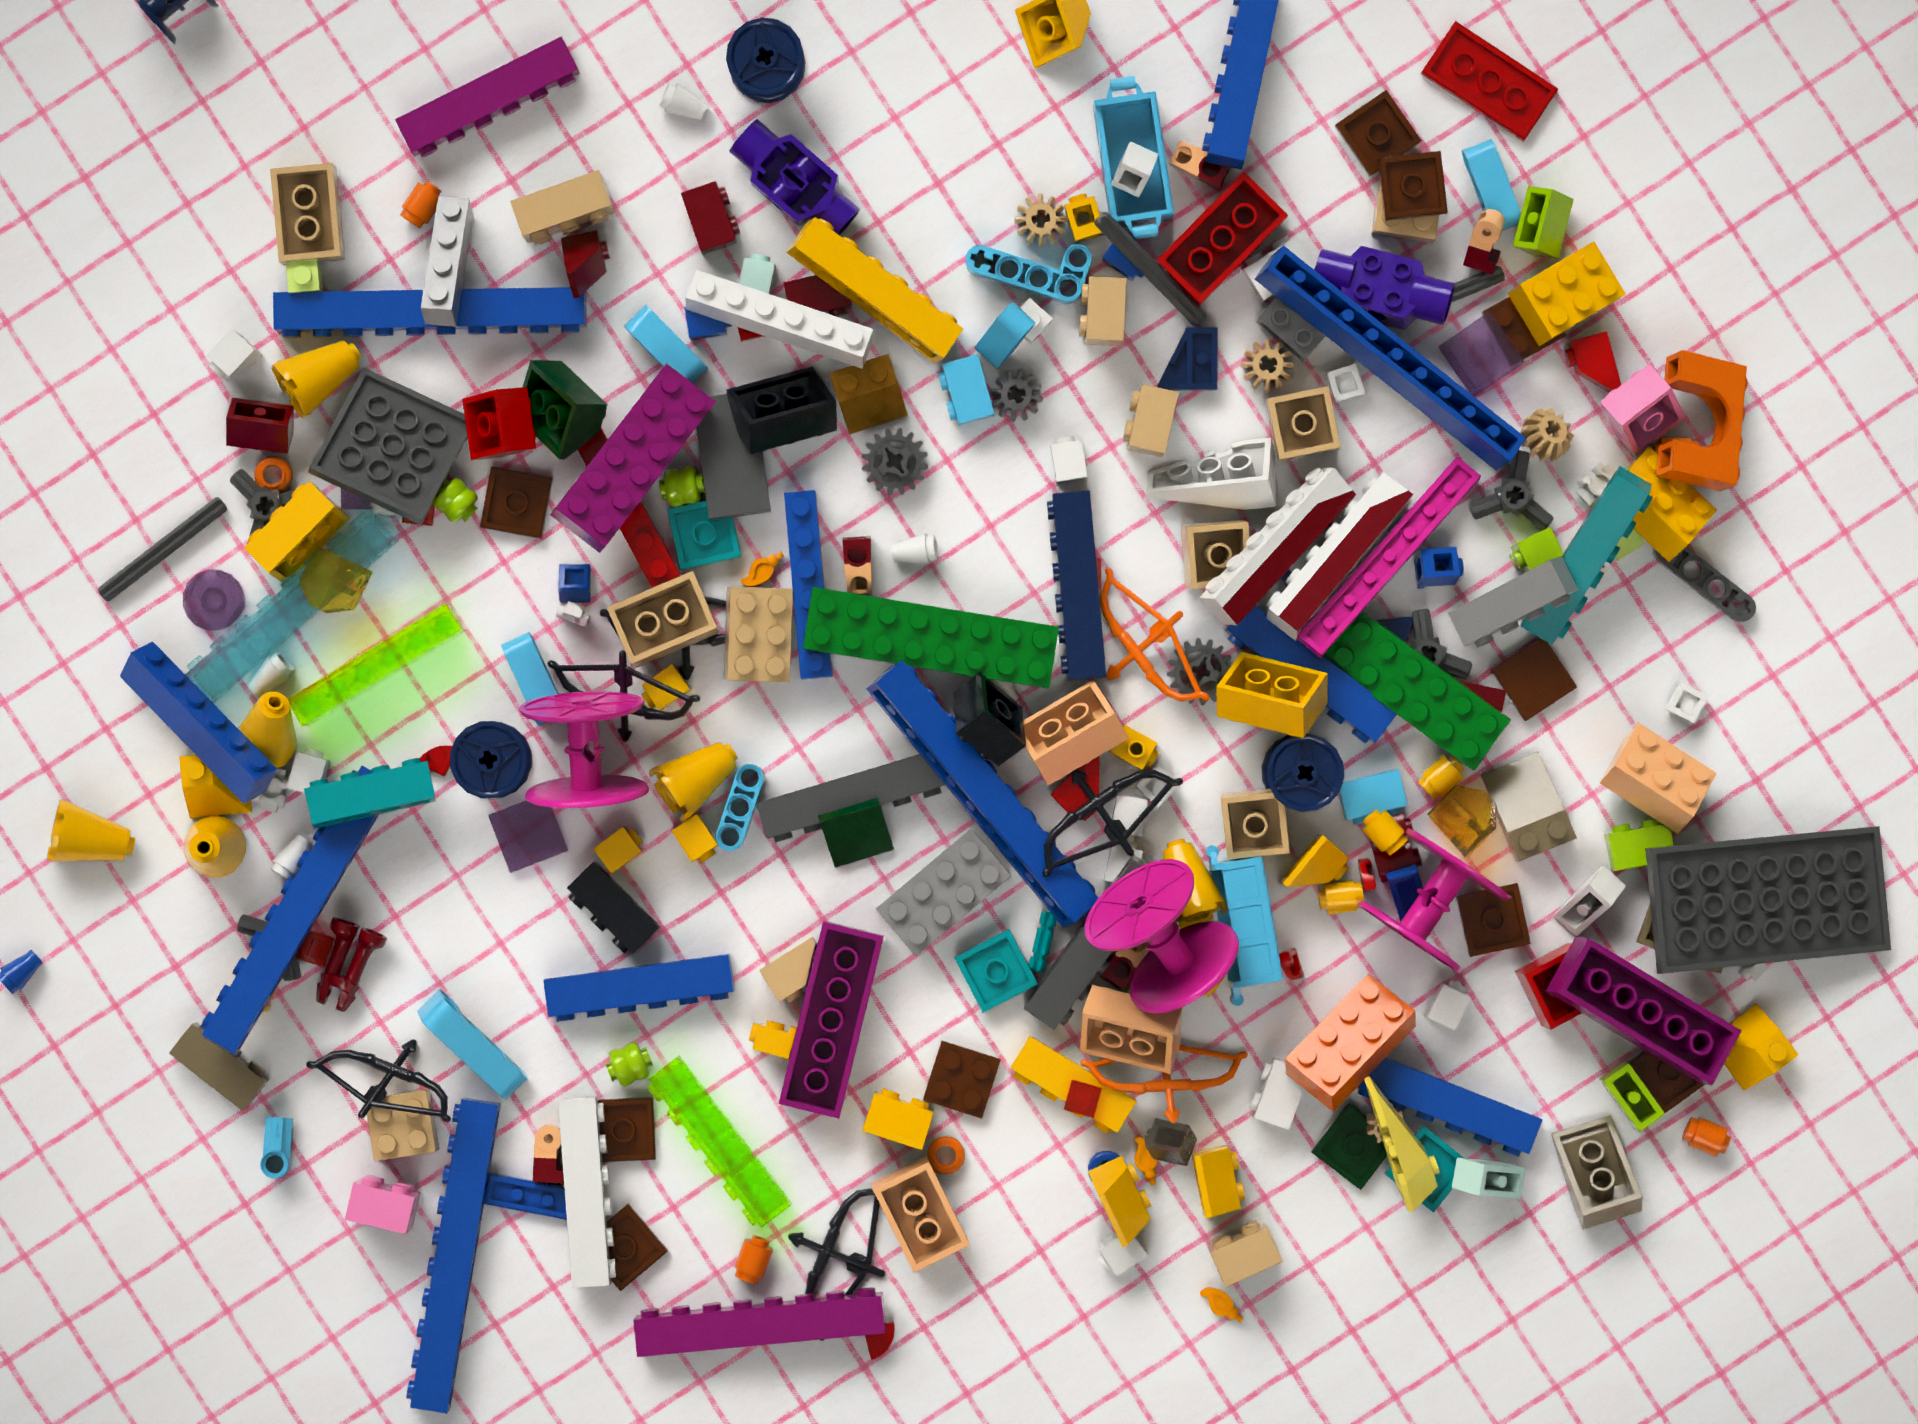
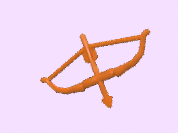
[1100,568,1209,702]
[1081,1045,1248,1123]

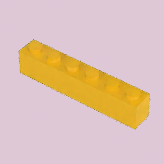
[786,217,963,363]

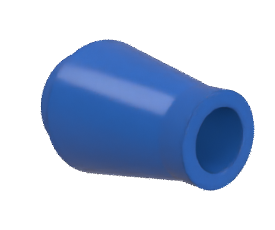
[0,950,43,994]

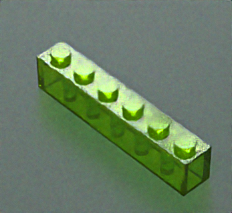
[288,603,466,727]
[648,1055,792,1228]

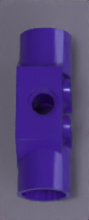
[729,119,860,236]
[1314,246,1455,330]

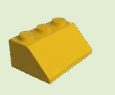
[244,481,350,584]

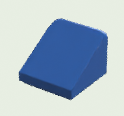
[558,564,591,603]

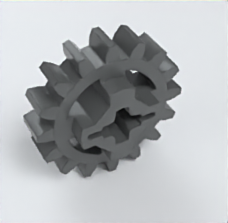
[861,428,928,495]
[1167,638,1231,705]

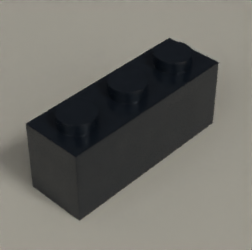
[567,861,661,954]

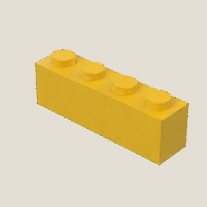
[1010,1035,1137,1134]

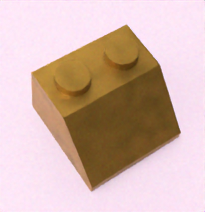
[829,354,908,435]

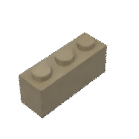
[169,1022,269,1111]

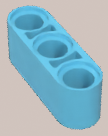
[1462,139,1521,231]
[974,302,1036,369]
[624,305,709,383]
[501,632,559,726]
[716,764,765,851]

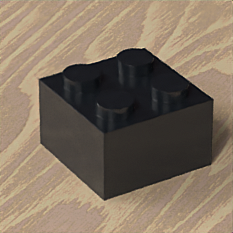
[953,672,1026,766]

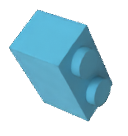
[938,354,995,426]
[1338,769,1408,825]

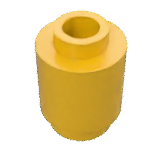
[1418,754,1465,800]
[1362,809,1408,856]
[1318,880,1364,915]

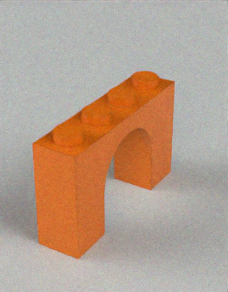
[1656,350,1748,492]

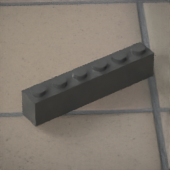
[756,754,945,843]
[1024,855,1147,1030]

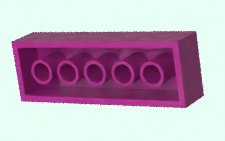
[550,363,716,553]
[778,921,884,1119]
[1546,937,1741,1085]

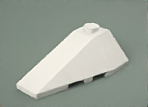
[1146,437,1277,510]

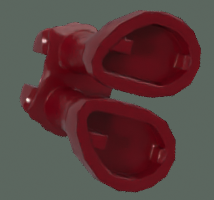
[316,917,387,1012]

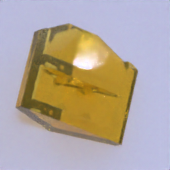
[298,545,373,613]
[1427,785,1497,858]

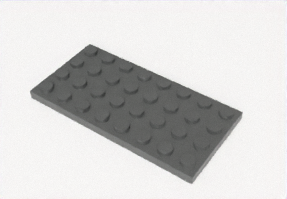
[1645,826,1891,974]

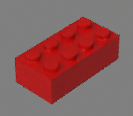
[1156,172,1288,307]

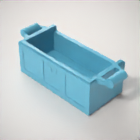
[1093,76,1174,240]
[1205,845,1283,1006]

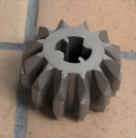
[990,369,1043,422]

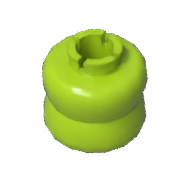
[659,466,705,507]
[433,478,478,523]
[605,1042,653,1087]

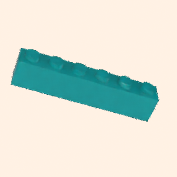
[1520,465,1653,645]

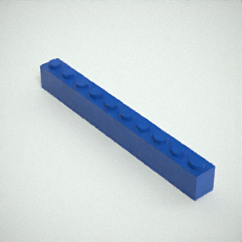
[1254,245,1526,471]
[273,287,587,338]
[866,660,1098,927]
[200,765,379,1056]
[406,1097,501,1414]

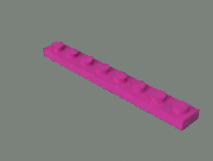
[1297,457,1481,659]

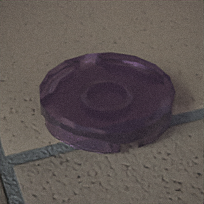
[183,569,245,631]

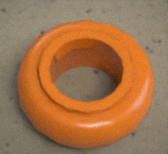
[254,456,293,493]
[927,1136,965,1175]

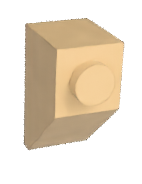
[759,937,816,1003]

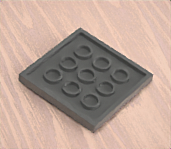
[308,367,468,525]

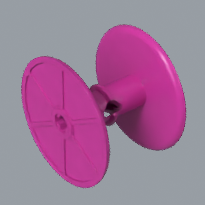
[519,691,649,808]
[1357,828,1511,973]
[1085,859,1239,1013]

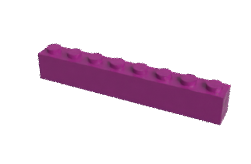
[633,1287,887,1357]

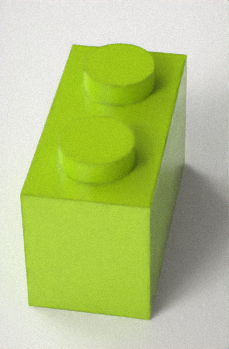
[1513,186,1574,259]
[1509,527,1564,574]
[1604,819,1674,871]
[1599,1061,1665,1132]

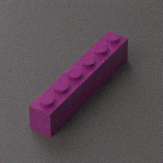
[395,36,580,158]

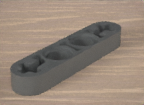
[1653,546,1756,622]

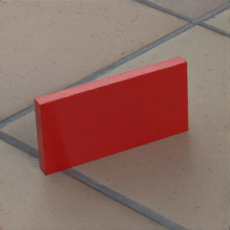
[1420,21,1558,142]

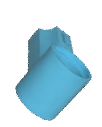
[260,1117,294,1178]

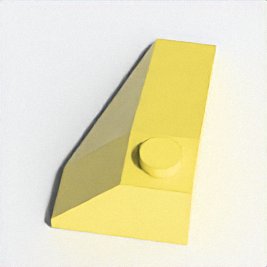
[1364,1076,1440,1212]

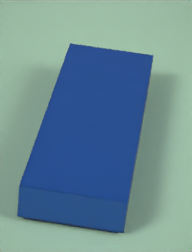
[484,1173,567,1220]

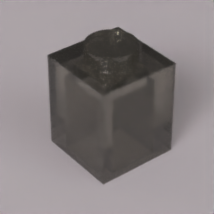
[1145,1118,1197,1166]

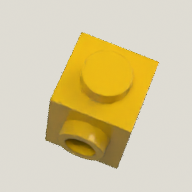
[1109,725,1159,770]

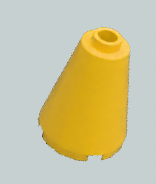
[271,340,361,418]
[237,692,297,768]
[649,742,738,822]
[47,800,135,862]
[184,816,246,878]
[1163,839,1228,928]

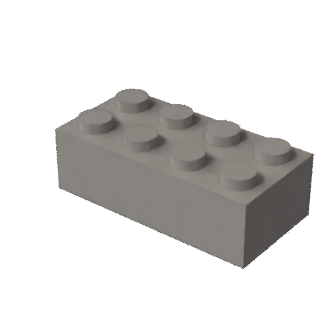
[876,828,1011,956]

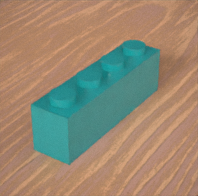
[304,758,436,829]

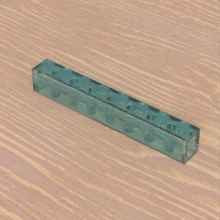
[185,512,399,703]

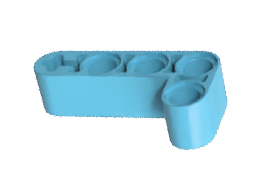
[965,244,1092,304]
[417,989,528,1100]

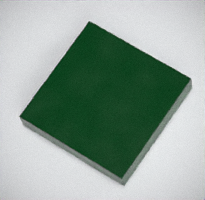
[818,797,894,868]
[1311,1102,1387,1190]

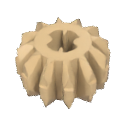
[1014,193,1067,247]
[1241,339,1294,392]
[1520,408,1574,462]

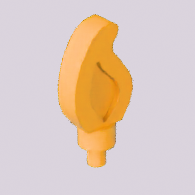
[741,551,784,586]
[1134,1137,1157,1185]
[1200,1287,1244,1323]

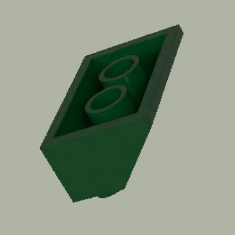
[523,360,608,460]

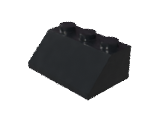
[726,366,837,454]

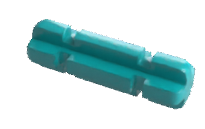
[1029,911,1057,972]

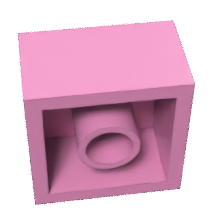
[1600,364,1685,456]
[345,1175,421,1234]

